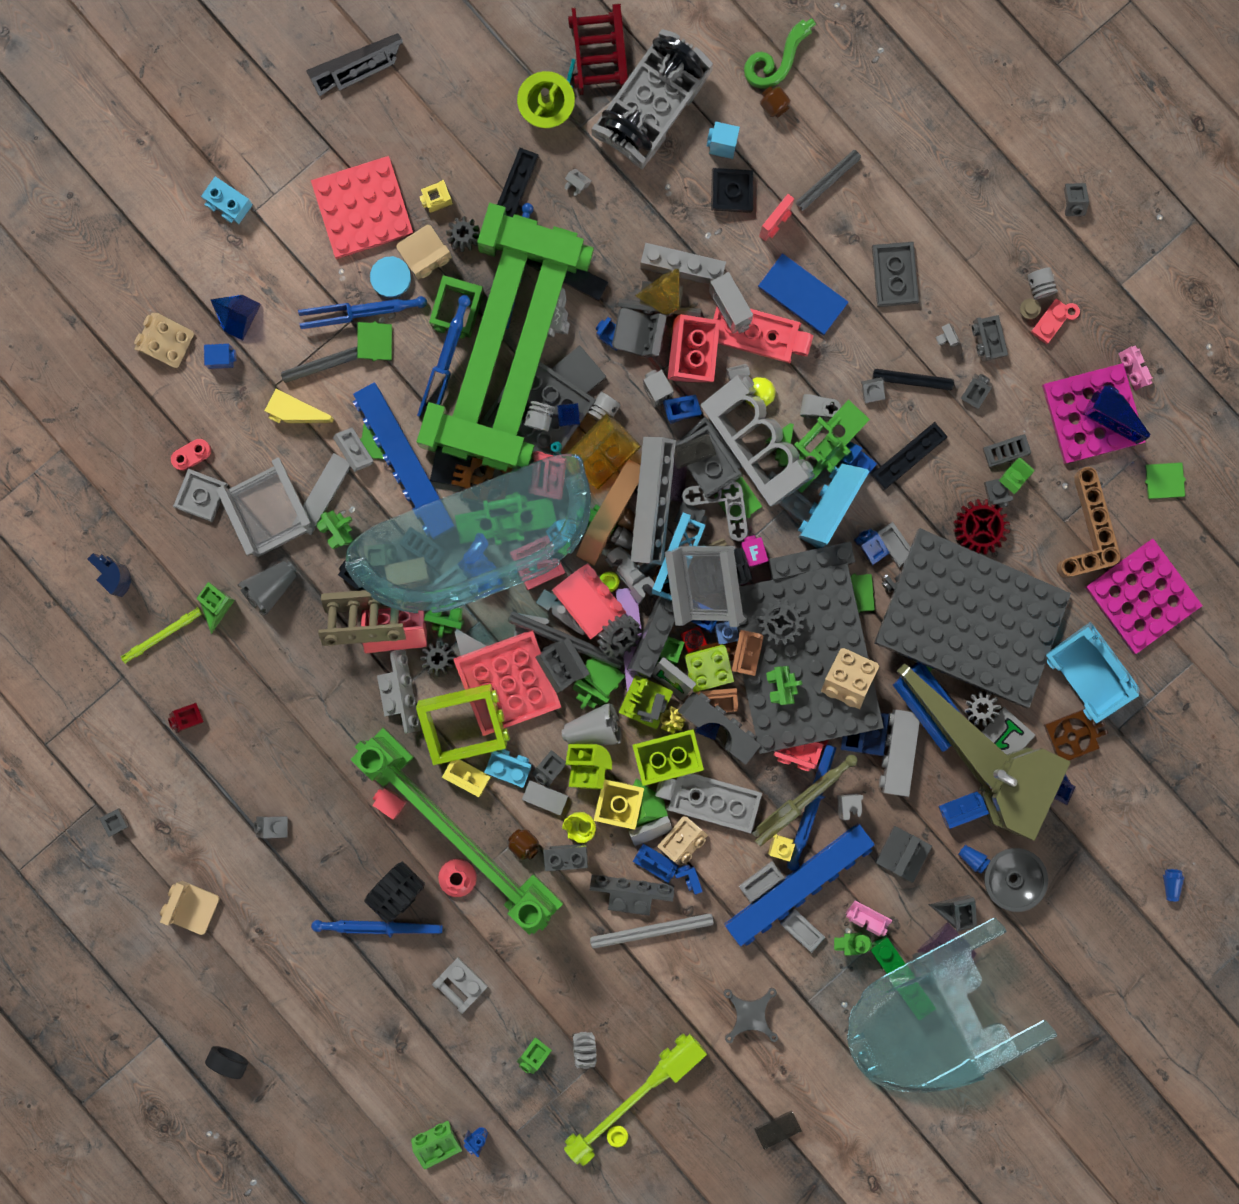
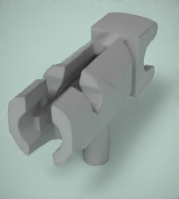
[605,546,656,603]
[536,589,585,635]

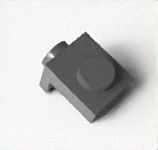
[637,693,667,723]
[254,816,288,838]

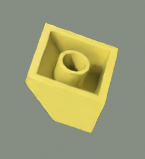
[594,779,644,830]

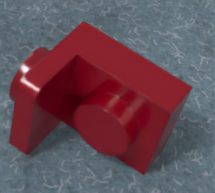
[168,703,204,734]

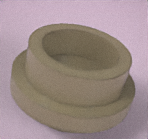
[1020,299,1041,319]

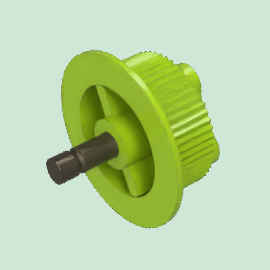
[517,71,575,128]

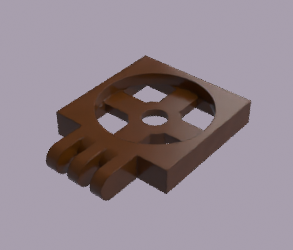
[451,457,512,504]
[1044,709,1108,761]

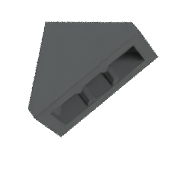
[928,895,977,932]

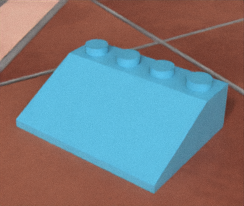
[798,464,869,548]

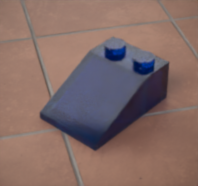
[1083,386,1151,444]

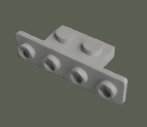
[377,650,420,734]

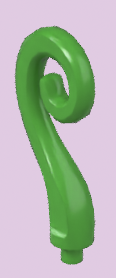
[744,18,816,89]

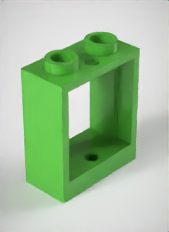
[429,275,484,339]

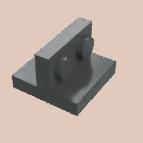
[535,638,590,693]
[875,826,932,883]

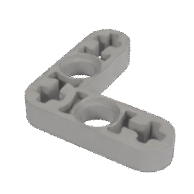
[682,481,748,541]

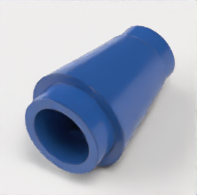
[958,845,990,874]
[1163,869,1184,902]

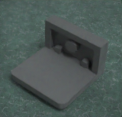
[612,308,667,358]

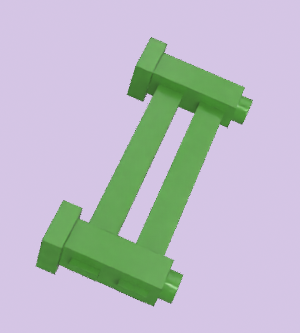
[416,203,594,471]
[350,728,564,935]

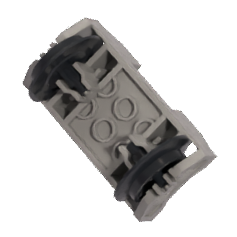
[591,29,713,169]

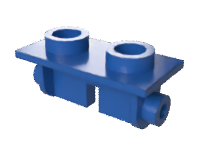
[632,844,679,883]
[464,1127,488,1157]

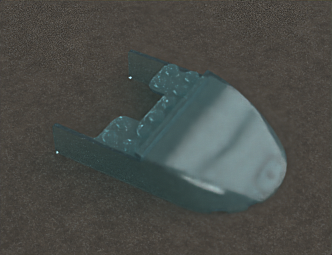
[847,918,1057,1093]

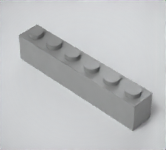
[631,437,676,565]

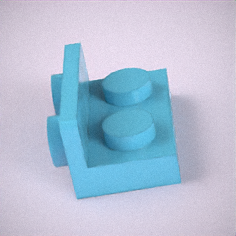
[484,749,533,788]

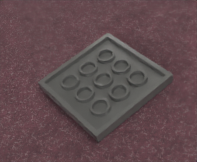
[481,362,596,465]

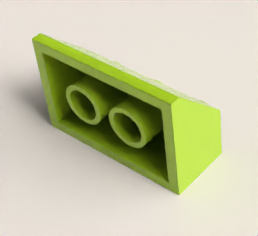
[632,729,704,786]

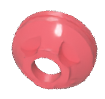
[438,859,477,897]

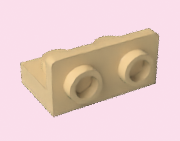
[657,815,708,867]

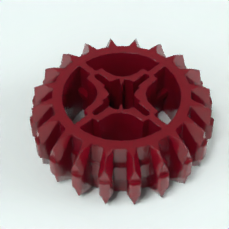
[953,499,1010,555]

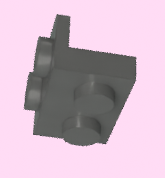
[972,315,1008,362]

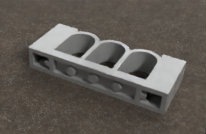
[701,374,815,507]

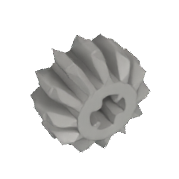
[965,691,1001,727]
[573,1032,597,1069]

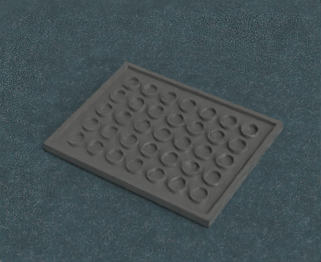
[874,528,1071,709]
[736,563,884,754]

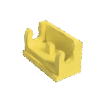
[442,759,491,797]

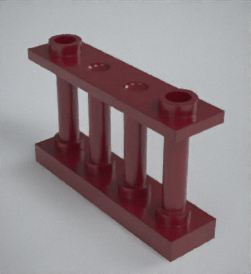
[568,4,628,95]

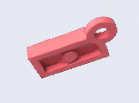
[1030,299,1080,345]

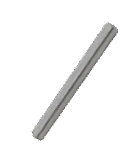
[590,914,714,949]

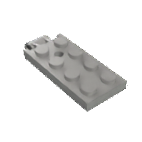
[655,773,762,833]

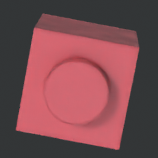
[372,787,407,820]

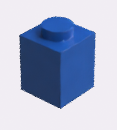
[204,344,237,369]

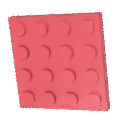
[311,156,414,259]
[454,631,561,736]

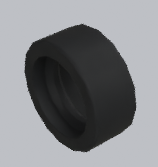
[205,1046,249,1079]

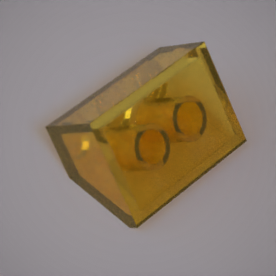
[564,414,641,489]

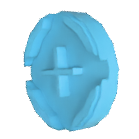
[370,256,411,298]

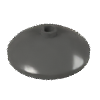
[984,848,1048,912]

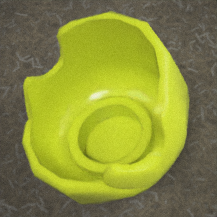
[745,377,776,408]
[562,812,596,843]

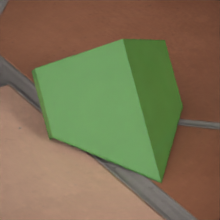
[196,582,235,634]
[628,778,668,830]

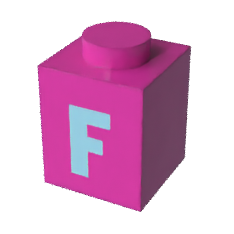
[740,535,768,568]

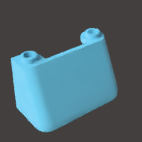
[1046,622,1140,724]

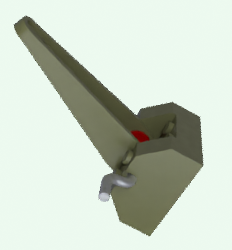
[897,664,1071,841]

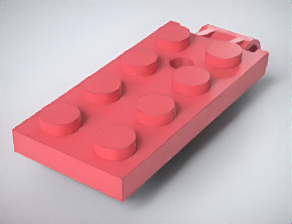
[713,307,813,364]

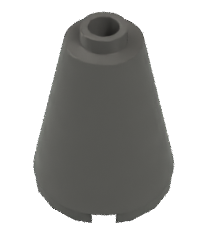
[237,561,297,616]

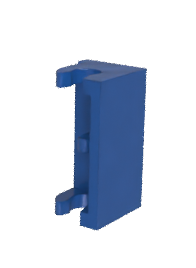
[938,791,989,829]

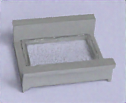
[216,457,312,557]
[665,546,746,627]

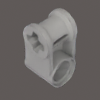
[800,394,841,421]

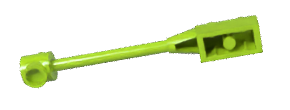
[564,1033,707,1166]

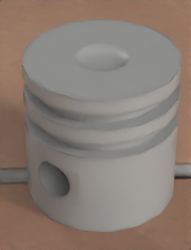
[1027,267,1058,300]
[587,392,621,426]
[524,401,555,432]

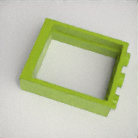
[416,684,510,765]

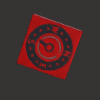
[680,626,707,653]

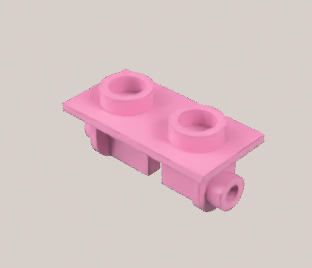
[1118,346,1153,391]
[846,901,892,937]

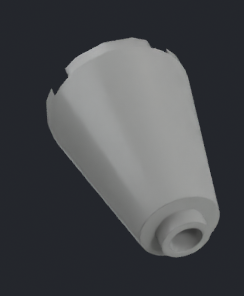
[562,703,622,745]

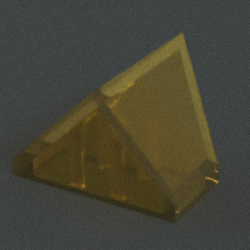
[635,269,679,315]

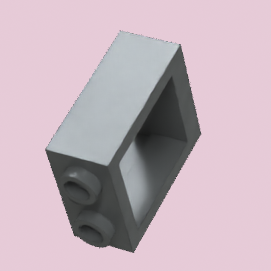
[543,843,589,871]

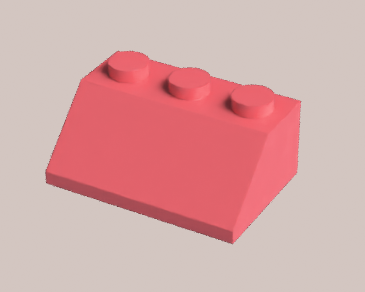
[667,314,720,382]
[552,563,626,640]
[361,601,427,653]

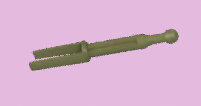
[751,755,858,847]

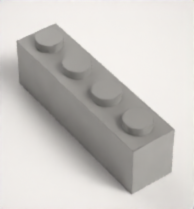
[641,243,726,285]
[879,710,920,797]

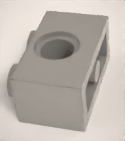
[643,370,674,408]

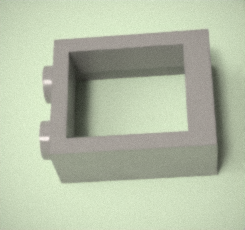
[709,272,753,334]

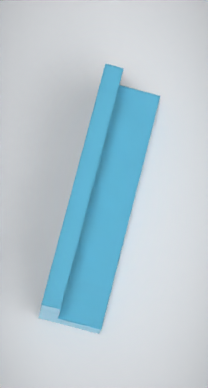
[652,512,706,601]

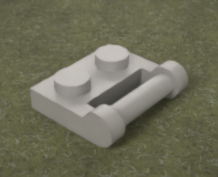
[432,957,488,1014]

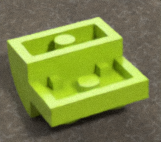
[565,744,612,789]

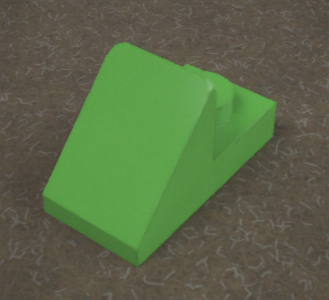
[765,423,794,467]

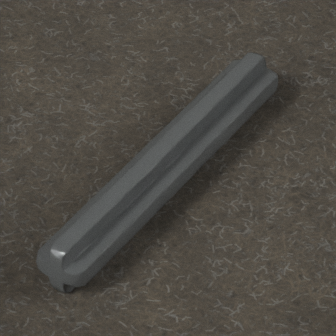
[796,150,861,211]
[281,347,357,383]

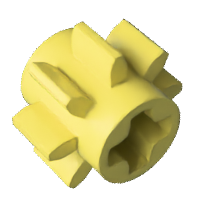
[660,706,686,734]

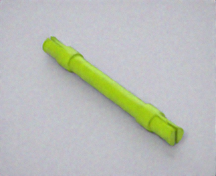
[120,607,203,664]

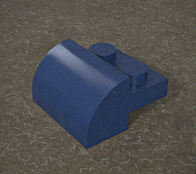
[87,553,131,597]
[841,713,889,756]

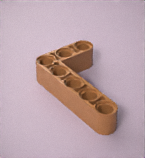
[576,459,641,566]
[1057,467,1120,578]

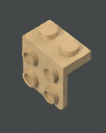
[396,225,452,280]
[134,313,194,368]
[821,648,879,709]
[160,881,220,935]

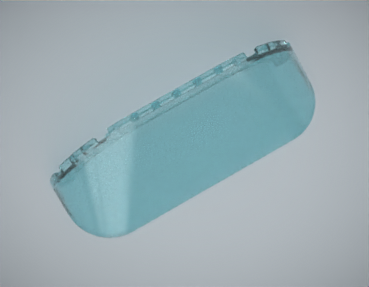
[345,454,591,613]

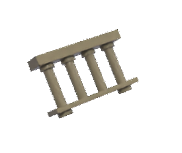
[318,587,408,646]

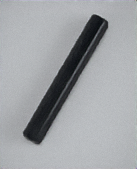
[872,369,954,391]

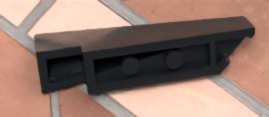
[306,33,403,96]

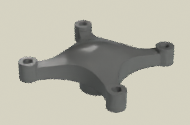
[724,987,778,1043]

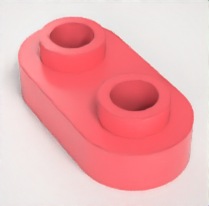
[171,439,211,471]

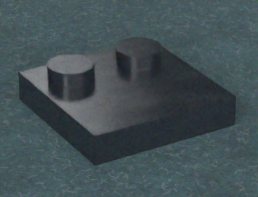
[711,168,753,213]
[430,446,476,488]

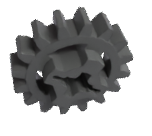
[759,599,805,645]
[598,614,642,658]

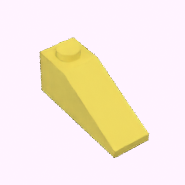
[265,389,334,423]

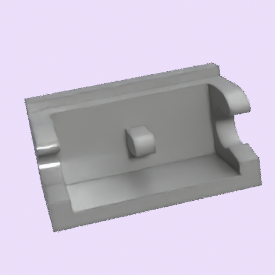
[837,793,863,820]

